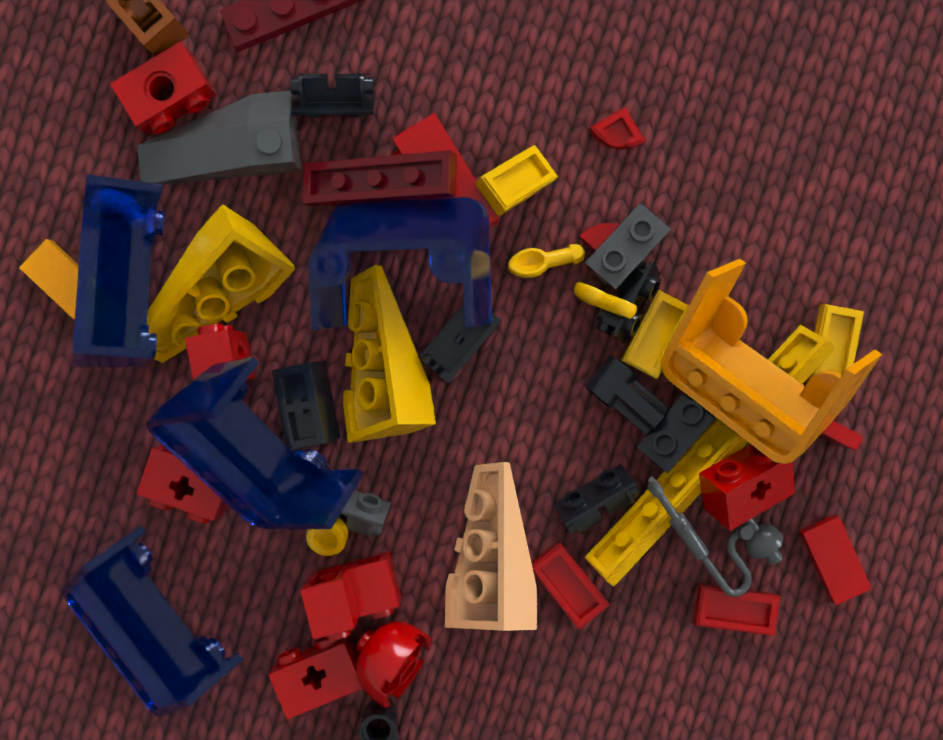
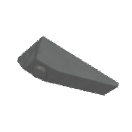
[137,91,302,186]

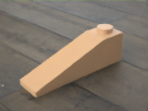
[445,462,537,631]

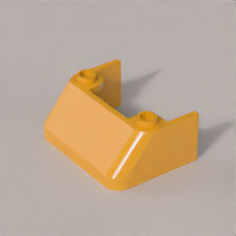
[661,259,883,464]

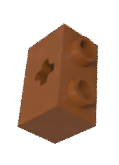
[105,0,189,56]

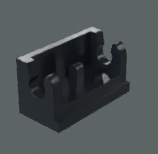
[419,296,502,383]
[271,360,341,450]

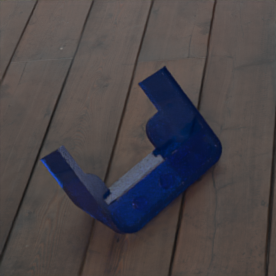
[71,174,165,367]
[308,197,492,330]
[146,357,364,529]
[62,526,243,717]

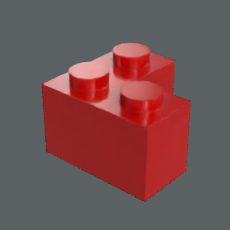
[300,551,402,641]

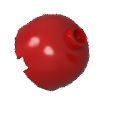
[356,621,433,708]

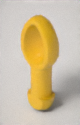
[508,244,585,278]
[574,282,637,319]

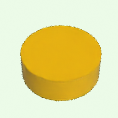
[306,514,348,556]

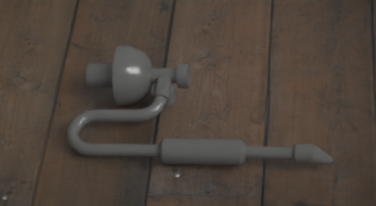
[648,477,784,597]

